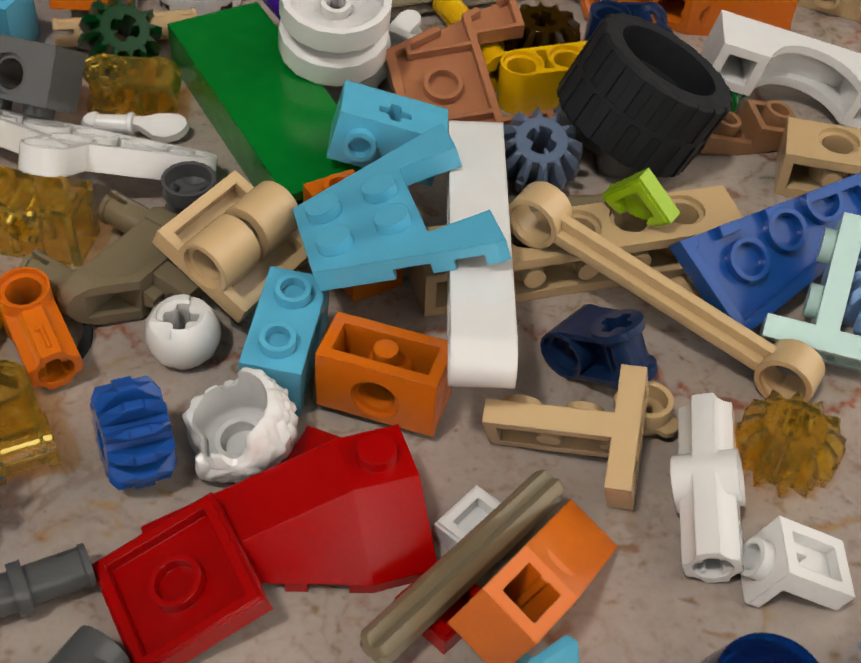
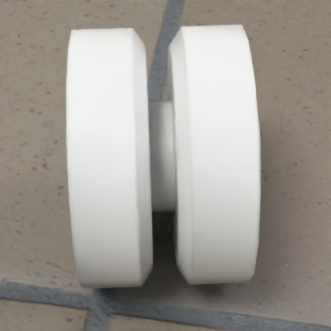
[278,0,392,87]

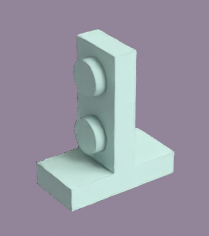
[759,212,861,372]

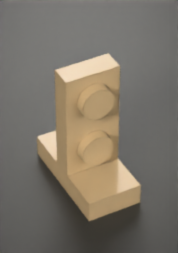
[482,364,649,510]

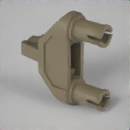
[19,190,203,325]

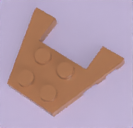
[384,0,555,154]

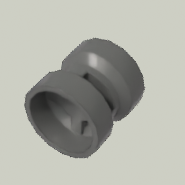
[161,161,217,214]

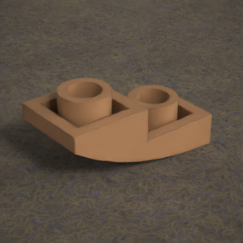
[699,99,795,155]

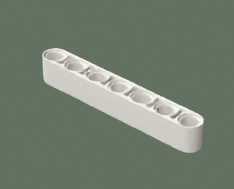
[447,120,518,389]

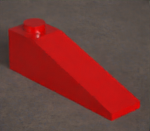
[141,424,437,593]

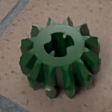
[78,0,163,81]

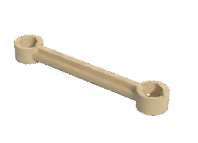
[509,181,825,408]

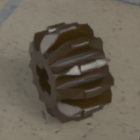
[503,2,581,51]

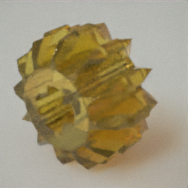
[735,390,847,498]

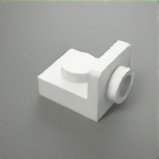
[740,515,856,611]

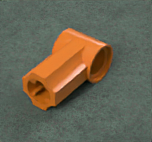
[0,266,83,391]

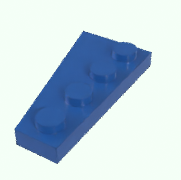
[668,173,861,330]

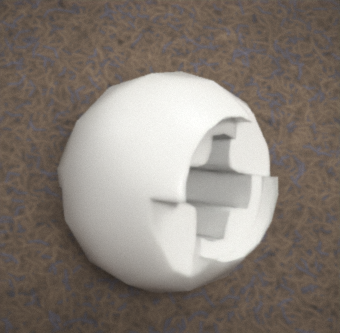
[144,294,221,370]

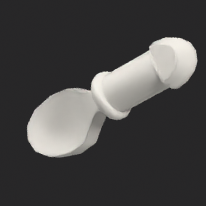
[81,111,189,143]

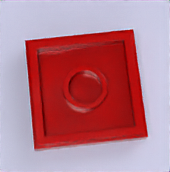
[92,492,273,663]

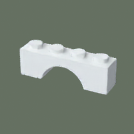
[701,10,861,129]

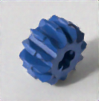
[90,376,177,490]

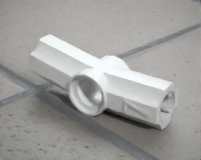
[670,393,746,583]

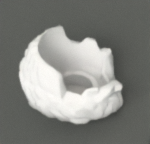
[182,367,298,483]

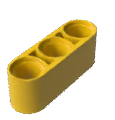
[496,41,587,115]

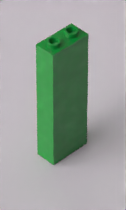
[168,2,362,205]

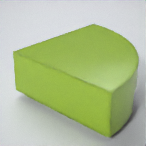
[601,168,680,226]

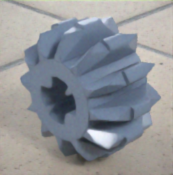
[503,106,583,194]

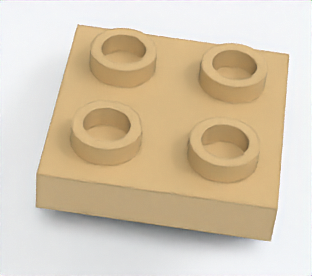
[152,170,308,323]

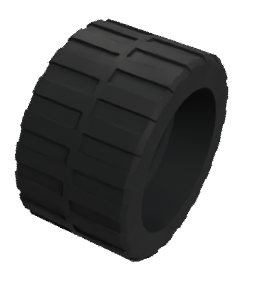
[557,13,733,178]

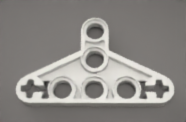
[0,109,218,180]

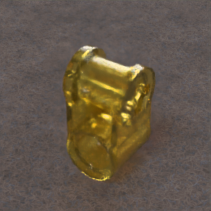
[83,54,182,116]
[0,359,62,486]

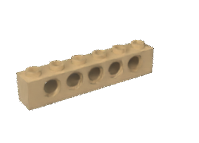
[407,185,743,317]

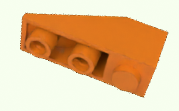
[648,0,798,36]
[447,499,618,663]

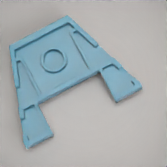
[292,123,511,291]

